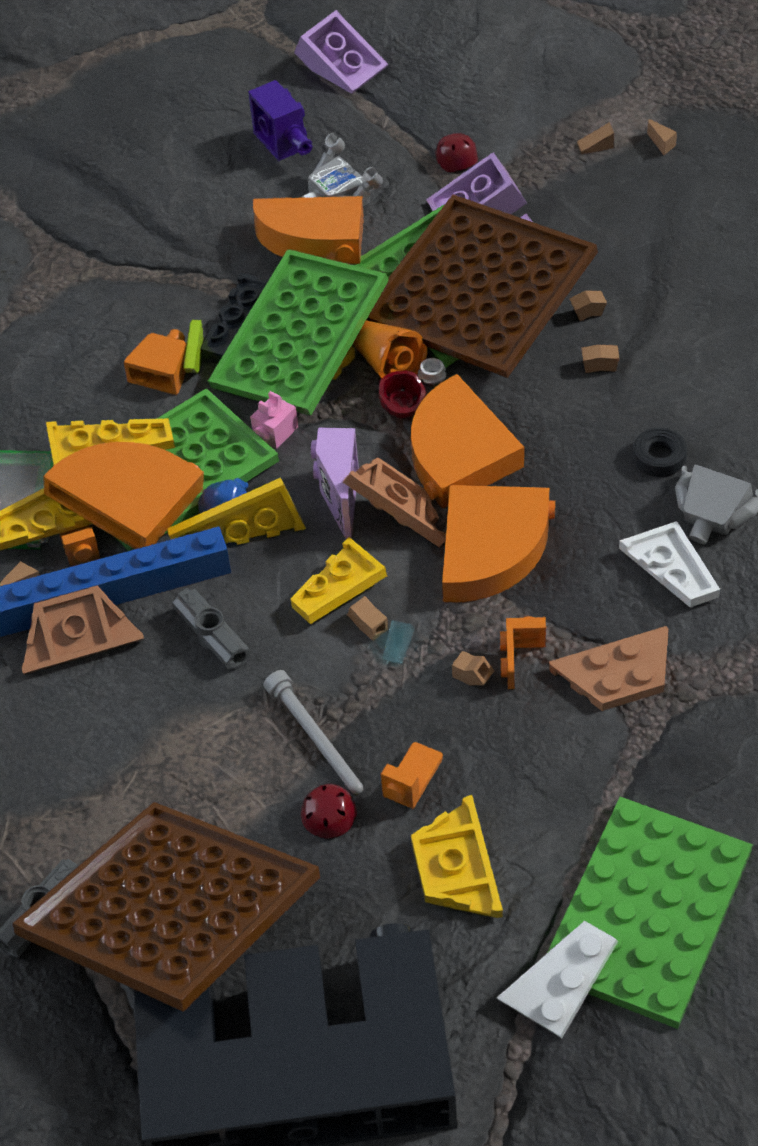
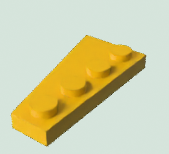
[46,418,175,465]
[167,478,306,545]
[0,488,93,550]

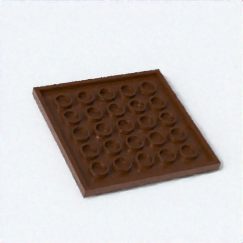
[366,194,598,378]
[12,802,320,1012]

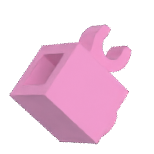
[250,391,298,449]

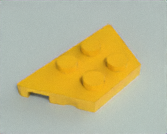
[411,795,503,918]

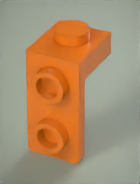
[59,525,100,567]
[500,616,546,689]
[381,742,443,809]

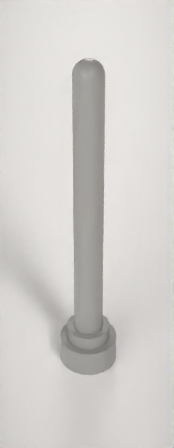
[263,670,363,795]

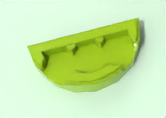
[183,320,203,373]

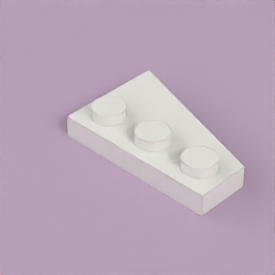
[619,521,720,607]
[497,921,618,1038]

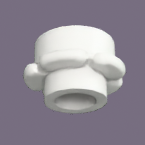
[418,358,446,385]

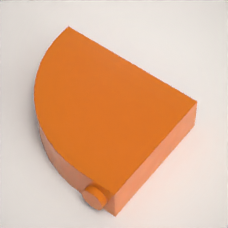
[253,196,364,264]
[411,374,524,509]
[43,442,204,549]
[442,485,555,602]

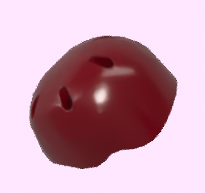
[435,133,478,172]
[379,371,426,418]
[301,783,357,838]

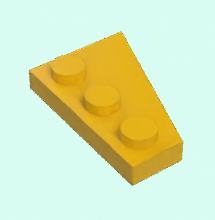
[290,537,387,624]

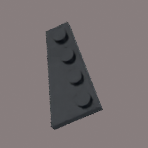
[200,273,269,362]

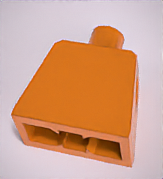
[123,329,187,395]

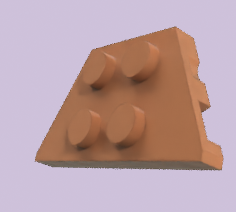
[342,457,446,547]
[22,586,144,675]
[549,626,669,711]

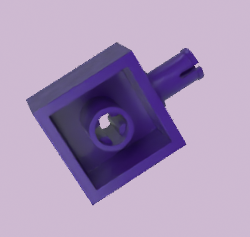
[248,80,313,161]

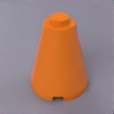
[353,320,427,379]

